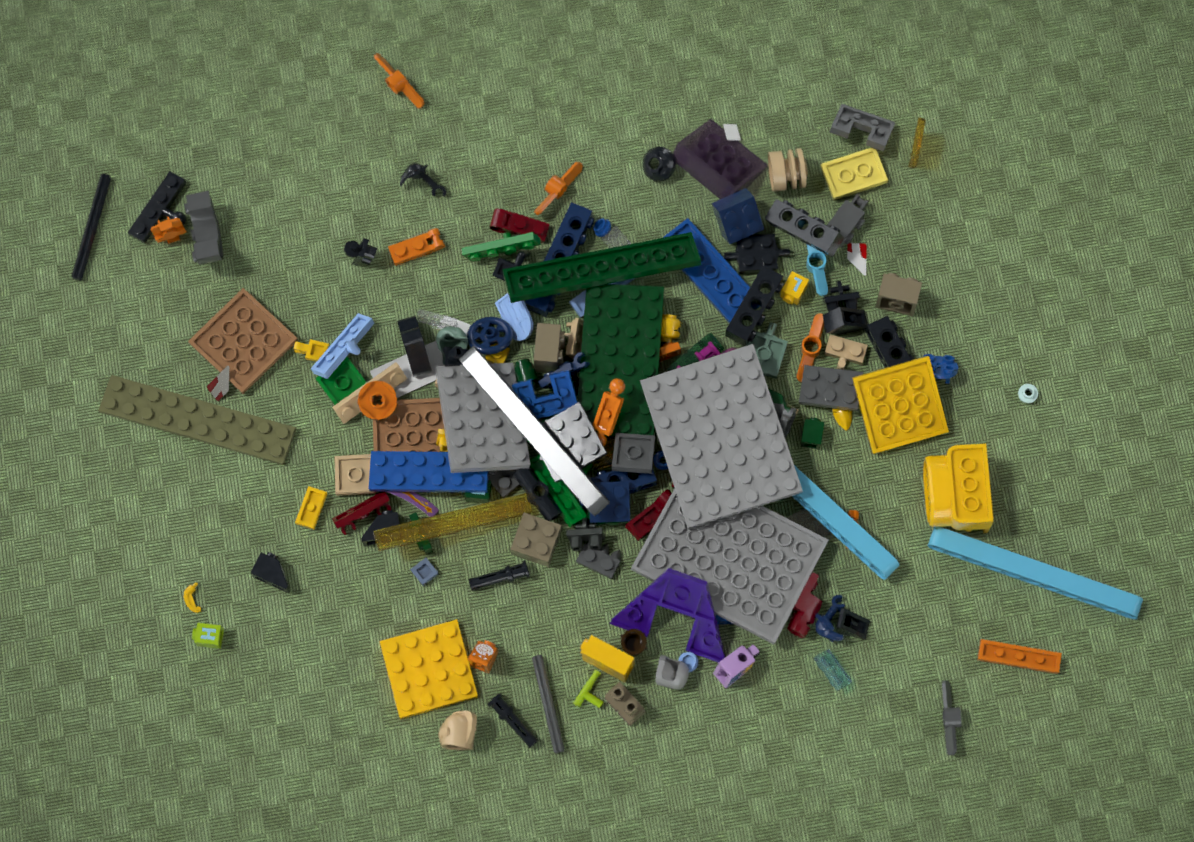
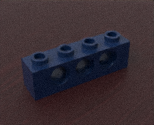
[578,468,657,510]

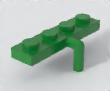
[462,232,541,262]
[530,455,587,528]

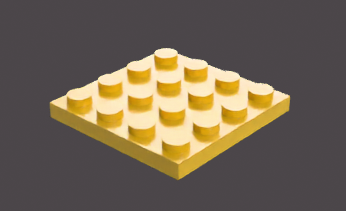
[852,356,949,454]
[379,619,478,719]

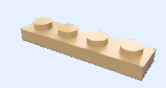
[332,362,407,424]

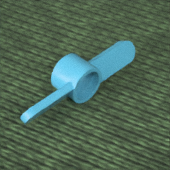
[806,237,828,296]

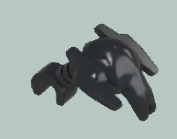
[400,163,447,196]

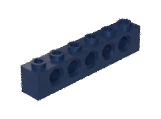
[525,202,595,317]

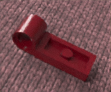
[489,208,550,243]
[625,489,672,541]

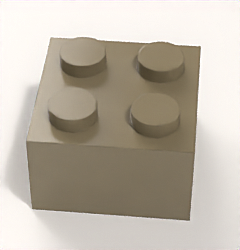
[875,273,922,317]
[534,323,565,373]
[510,513,562,567]

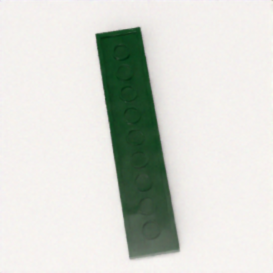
[502,232,701,303]

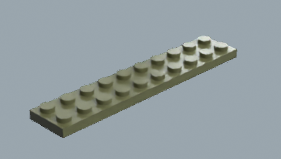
[98,375,296,465]

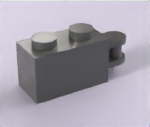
[823,194,869,248]

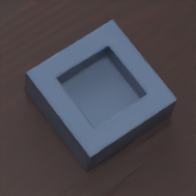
[410,558,438,586]

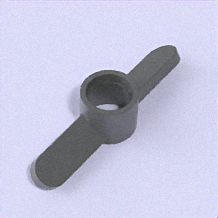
[942,680,961,756]

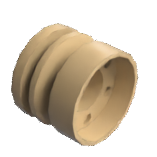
[768,148,807,192]

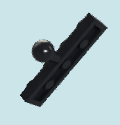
[127,171,187,244]

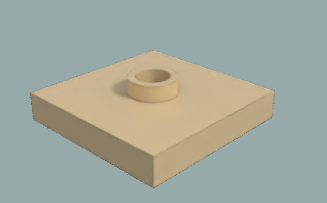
[335,454,376,496]

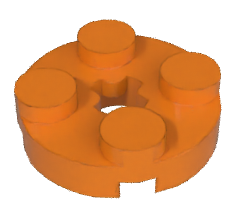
[357,381,397,420]

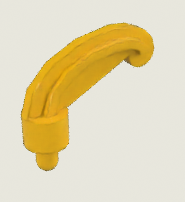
[184,582,201,613]

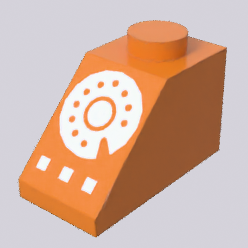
[468,640,498,674]

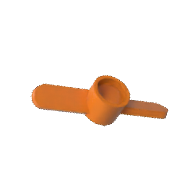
[374,53,424,108]
[534,162,583,215]
[797,313,824,382]

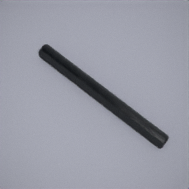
[71,173,111,281]

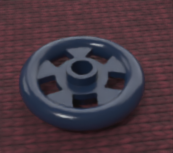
[467,317,513,355]

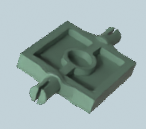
[746,322,788,379]

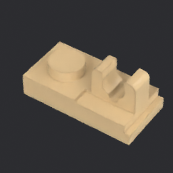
[565,318,584,360]

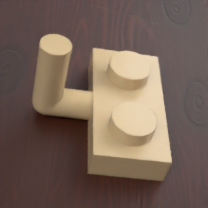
[824,334,868,370]

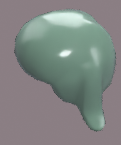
[436,326,468,365]

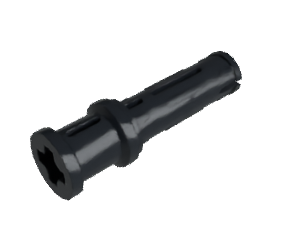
[468,560,530,591]
[487,693,539,748]

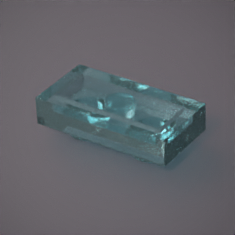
[813,649,853,691]

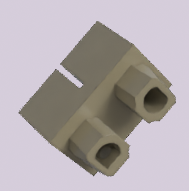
[604,682,645,726]

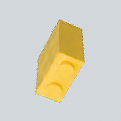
[580,635,635,682]

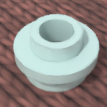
[1018,384,1038,403]

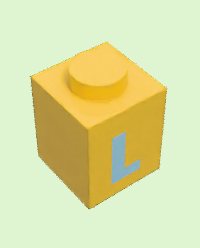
[780,271,809,305]

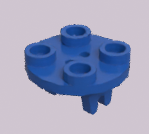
[923,354,959,384]

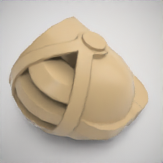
[439,711,477,750]

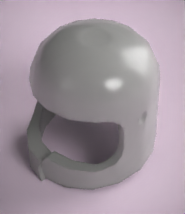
[655,655,689,690]

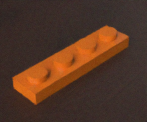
[977,639,1062,674]

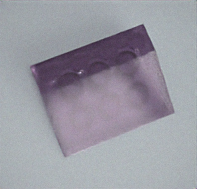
[673,119,768,199]

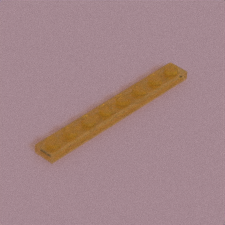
[373,493,532,552]

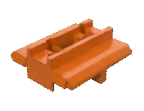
[150,216,187,244]

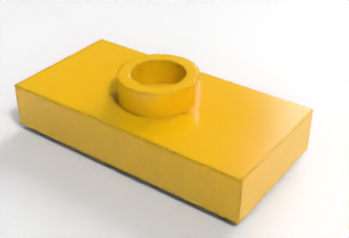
[295,486,328,530]

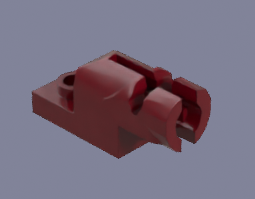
[787,572,822,638]

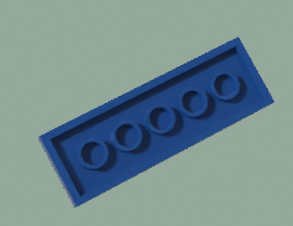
[664,218,760,323]
[368,451,489,493]

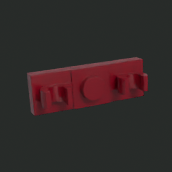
[332,491,391,535]

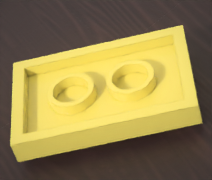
[821,147,888,200]

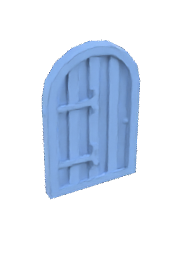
[495,293,533,341]

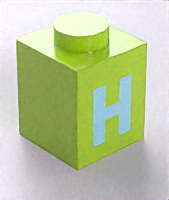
[192,623,224,649]

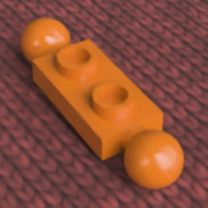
[593,379,625,446]

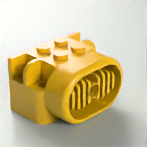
[923,444,993,533]

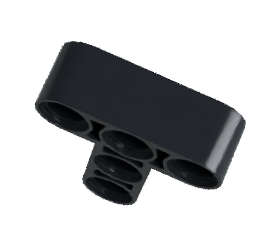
[397,315,432,377]

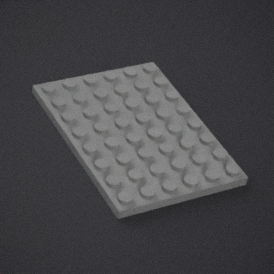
[640,344,803,529]
[631,488,828,645]

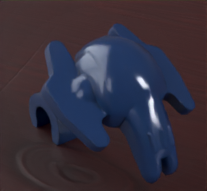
[815,595,845,643]

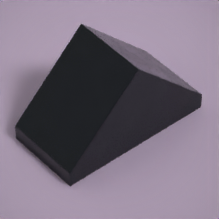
[835,608,870,640]

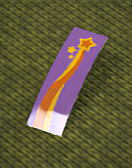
[385,491,439,518]

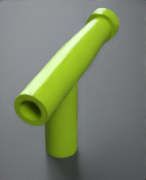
[573,669,604,708]

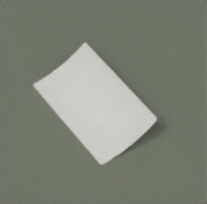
[370,341,445,398]

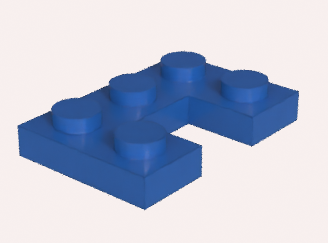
[512,370,578,419]

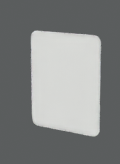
[723,124,741,140]

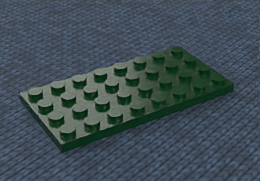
[577,284,665,438]

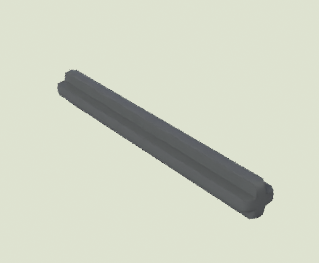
[532,655,565,753]

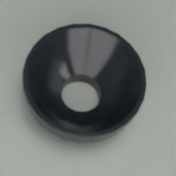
[642,147,676,182]

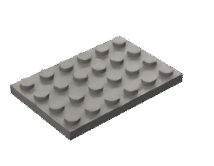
[435,363,530,473]

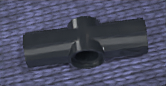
[513,467,562,521]

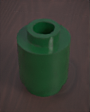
[514,359,538,387]

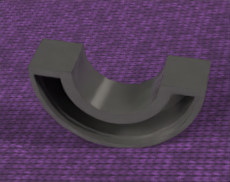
[184,191,224,265]

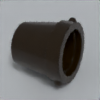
[620,629,647,656]

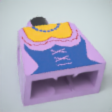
[713,645,760,688]

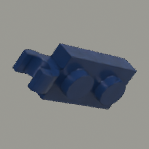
[538,352,590,389]

